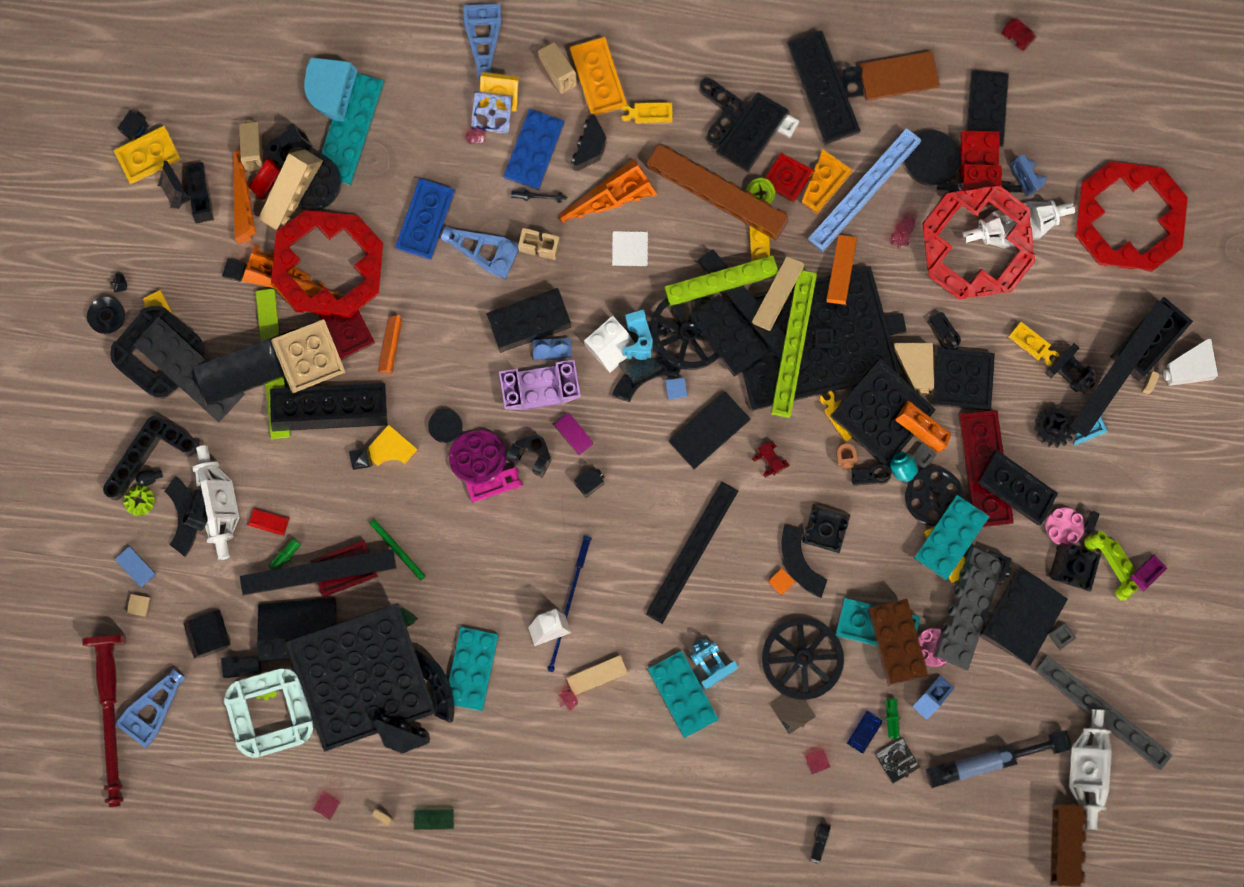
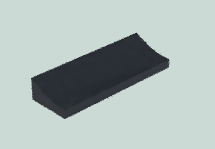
[191,327,300,407]
[270,383,388,432]

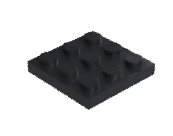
[933,348,995,411]

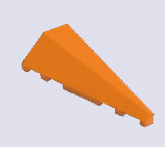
[233,150,257,244]
[559,158,657,223]
[242,244,339,299]

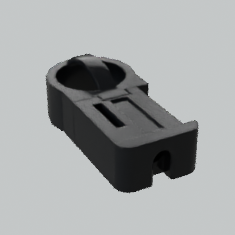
[928,312,961,350]
[851,464,891,486]
[809,822,831,864]

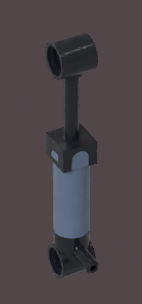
[926,730,1072,788]

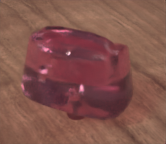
[466,129,486,144]
[896,216,915,236]
[890,232,910,248]
[559,690,578,711]

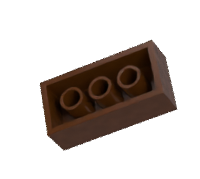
[867,599,928,686]
[1050,804,1087,887]

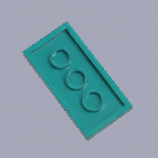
[914,495,990,580]
[836,598,921,646]
[449,627,499,712]
[647,651,719,739]

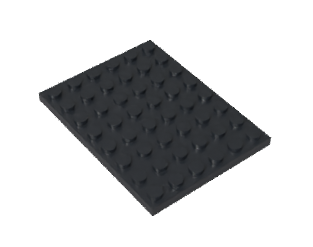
[724,266,901,411]

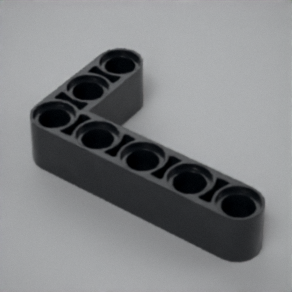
[103,416,198,501]

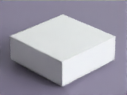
[777,115,799,138]

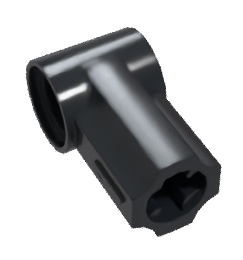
[182,490,208,531]
[221,655,261,678]

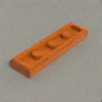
[827,235,857,305]

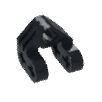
[506,435,552,478]

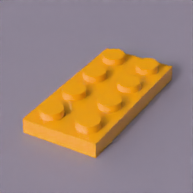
[569,37,627,116]

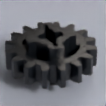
[1034,406,1076,448]

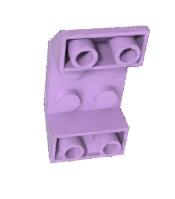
[499,359,581,410]

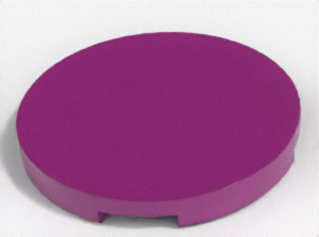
[449,429,507,485]

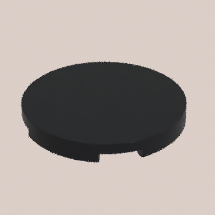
[904,130,961,186]
[298,153,342,210]

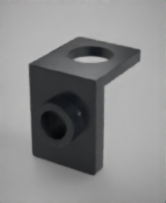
[841,67,863,98]
[987,550,1012,585]

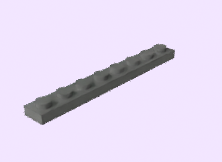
[1035,655,1173,771]

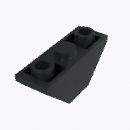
[571,113,607,171]
[373,712,430,754]

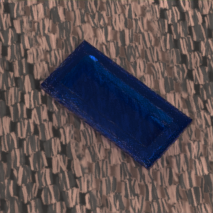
[846,711,884,754]

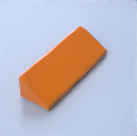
[378,315,402,374]
[895,401,951,452]

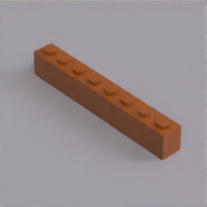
[647,144,788,241]

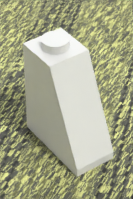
[1163,339,1218,386]
[528,609,571,646]

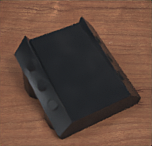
[158,161,190,209]
[803,504,851,553]
[1049,543,1101,592]
[184,610,231,659]

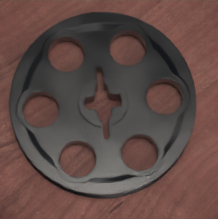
[905,467,964,526]

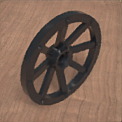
[650,296,719,370]
[762,618,844,700]

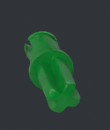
[268,538,302,570]
[885,699,901,739]

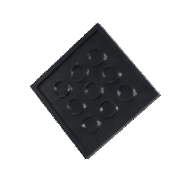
[830,358,936,466]

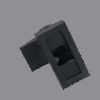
[264,123,313,169]
[1046,343,1097,394]

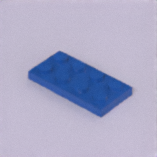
[504,109,565,190]
[395,178,455,260]

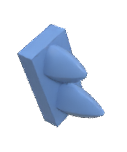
[1009,154,1047,197]
[533,338,572,360]

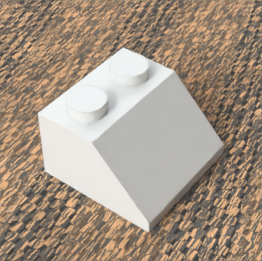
[584,316,635,373]

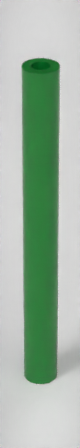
[370,519,426,581]

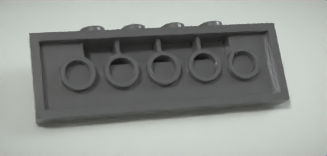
[933,547,1005,670]

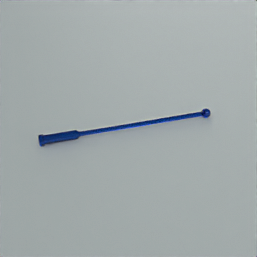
[547,536,592,672]

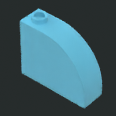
[304,58,358,122]

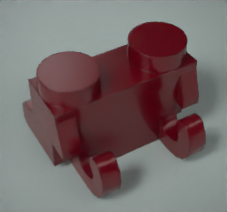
[1001,17,1037,52]
[752,440,790,478]

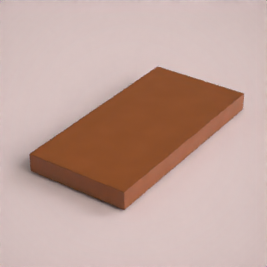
[859,51,940,101]

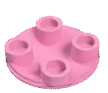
[1046,507,1084,545]
[918,628,947,667]

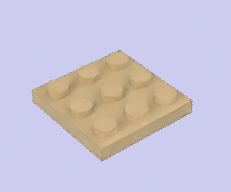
[271,319,345,393]

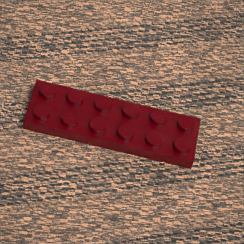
[959,410,1014,527]

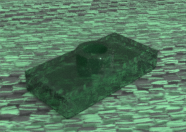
[414,809,454,830]

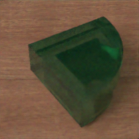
[401,608,418,627]

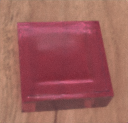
[805,749,830,775]
[313,793,340,820]

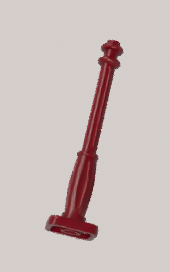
[82,635,126,807]

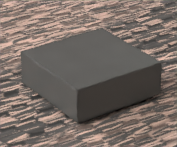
[912,443,937,469]
[1048,622,1076,650]

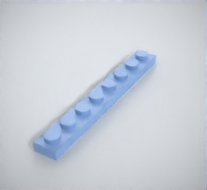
[808,128,921,252]

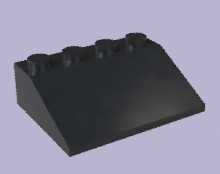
[980,567,1068,666]
[257,597,337,663]

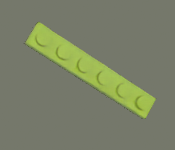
[664,256,779,306]

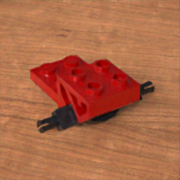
[937,131,1022,205]

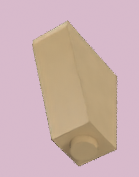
[538,42,577,94]
[239,120,265,173]
[893,343,934,395]

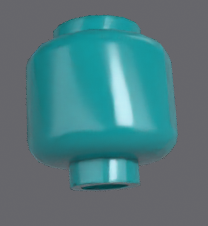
[890,452,918,482]

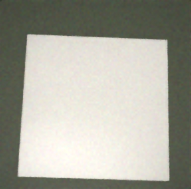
[612,231,648,266]

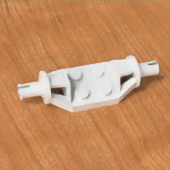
[963,200,1075,248]
[192,445,240,560]
[1069,709,1112,830]

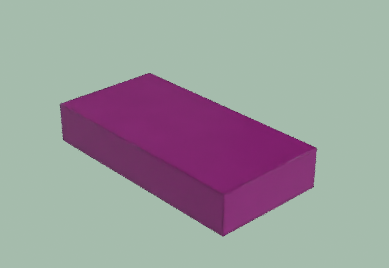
[1130,554,1167,592]

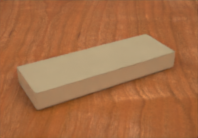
[567,656,628,696]

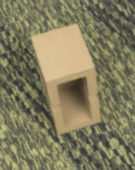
[518,228,560,261]

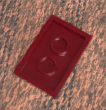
[318,294,375,360]
[310,540,378,598]

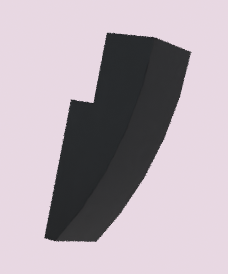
[185,162,214,224]

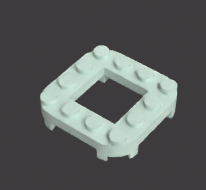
[224,668,314,758]

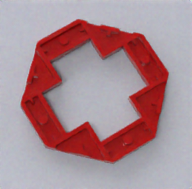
[1075,161,1188,272]
[922,185,1035,300]
[271,210,383,317]

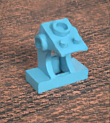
[622,309,653,360]
[690,638,738,690]

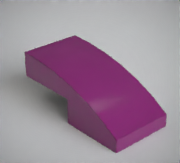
[554,412,594,455]

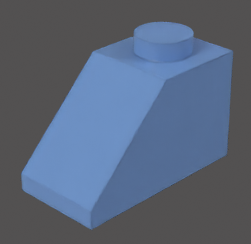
[912,675,955,720]

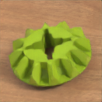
[746,178,776,204]
[123,485,155,516]

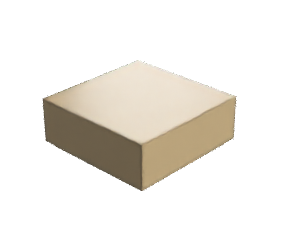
[1142,371,1159,394]
[127,594,151,617]
[372,809,394,826]

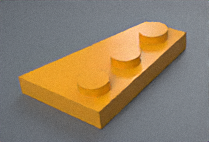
[802,149,852,214]

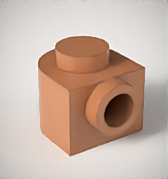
[836,444,858,469]

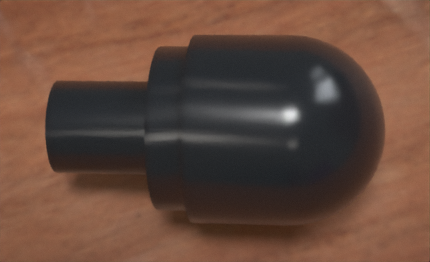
[136,469,163,486]

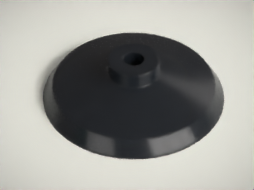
[428,409,463,443]

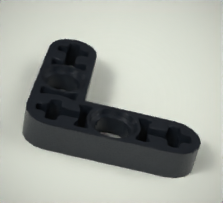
[699,78,746,147]

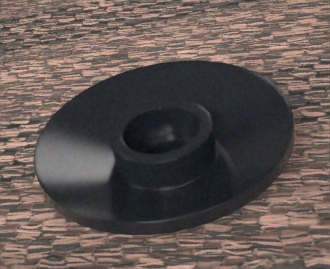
[87,297,125,334]

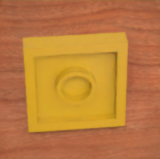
[479,72,519,111]

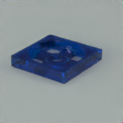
[471,91,512,134]

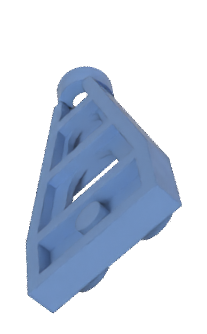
[463,4,501,79]
[441,226,519,280]
[116,669,186,748]

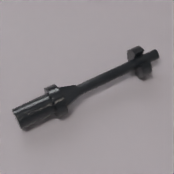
[511,190,568,203]

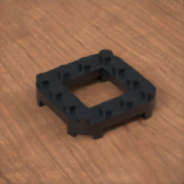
[110,306,205,399]

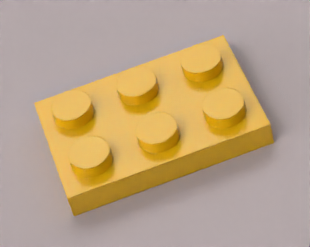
[113,126,181,184]

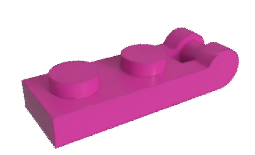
[466,467,523,503]

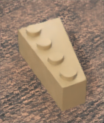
[258,149,323,230]

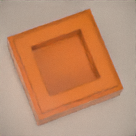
[768,568,795,596]

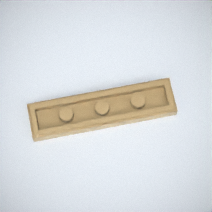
[752,257,805,331]

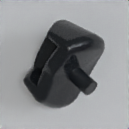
[109,273,127,293]

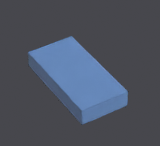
[115,546,156,588]

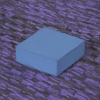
[665,378,687,400]

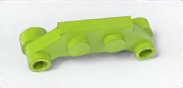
[1084,531,1138,601]

